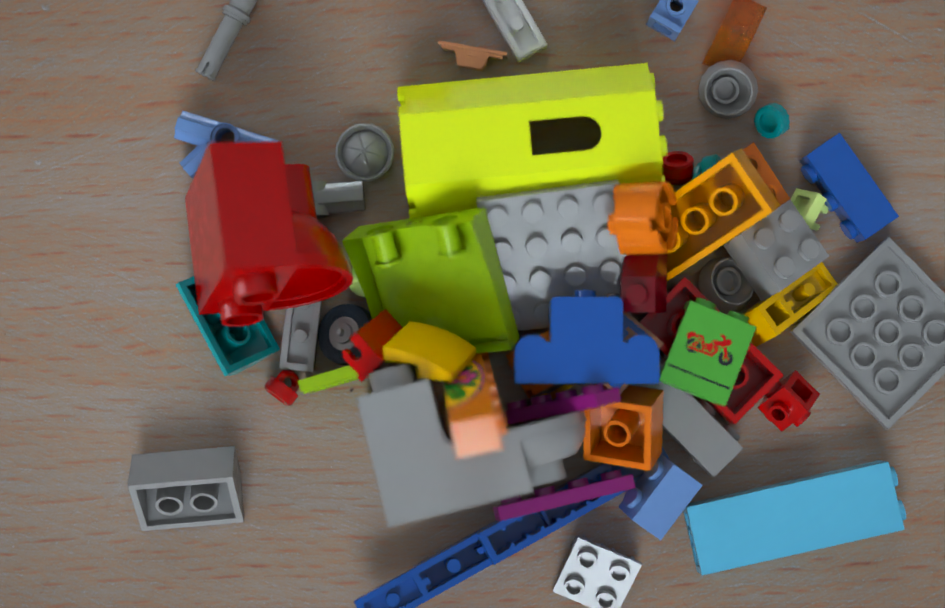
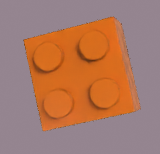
[583,384,663,471]

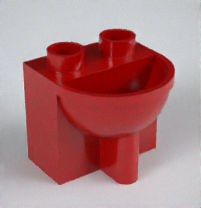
[185,141,353,327]

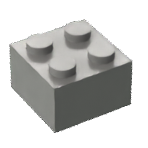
[723,200,829,301]

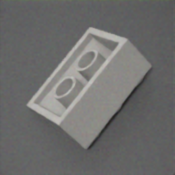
[127,446,244,531]

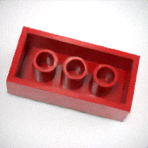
[638,277,784,424]

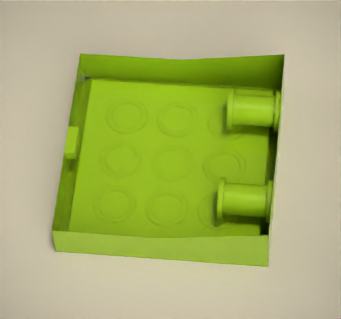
[342,207,520,363]

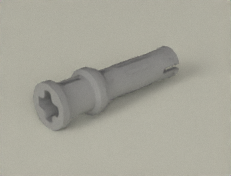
[195,0,257,81]

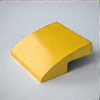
[383,321,476,382]

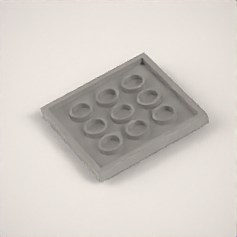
[477,179,632,331]
[789,236,945,429]

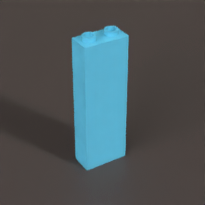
[683,460,906,576]

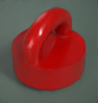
[662,151,694,185]
[264,370,300,406]

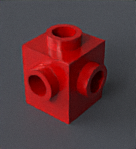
[757,370,820,432]

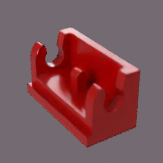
[342,309,403,382]

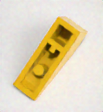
[743,262,837,347]

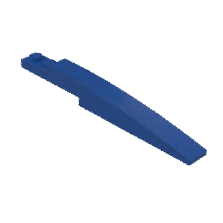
[353,446,670,608]

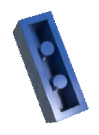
[799,133,899,243]

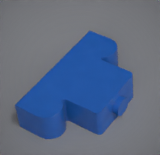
[514,290,660,384]

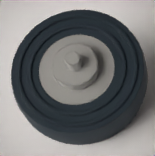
[318,304,372,366]

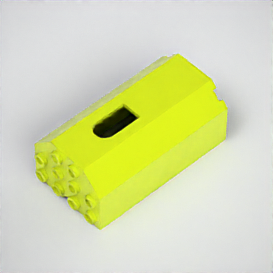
[397,63,667,219]

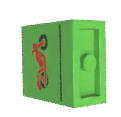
[659,297,756,406]

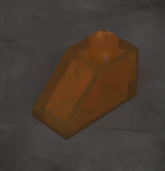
[702,0,767,67]

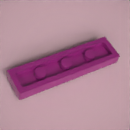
[503,383,621,425]
[493,469,636,521]

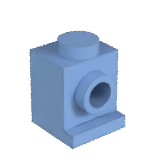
[646,0,698,42]

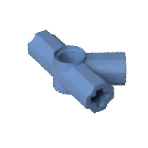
[174,110,279,178]

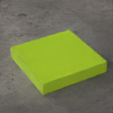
[298,365,374,394]

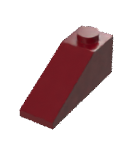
[621,253,667,313]

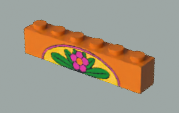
[443,352,507,458]

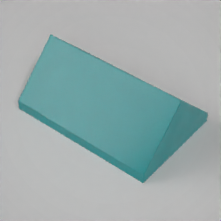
[176,276,280,376]

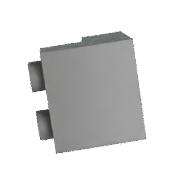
[357,364,587,527]

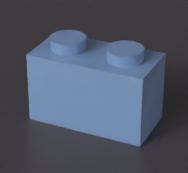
[618,454,703,540]

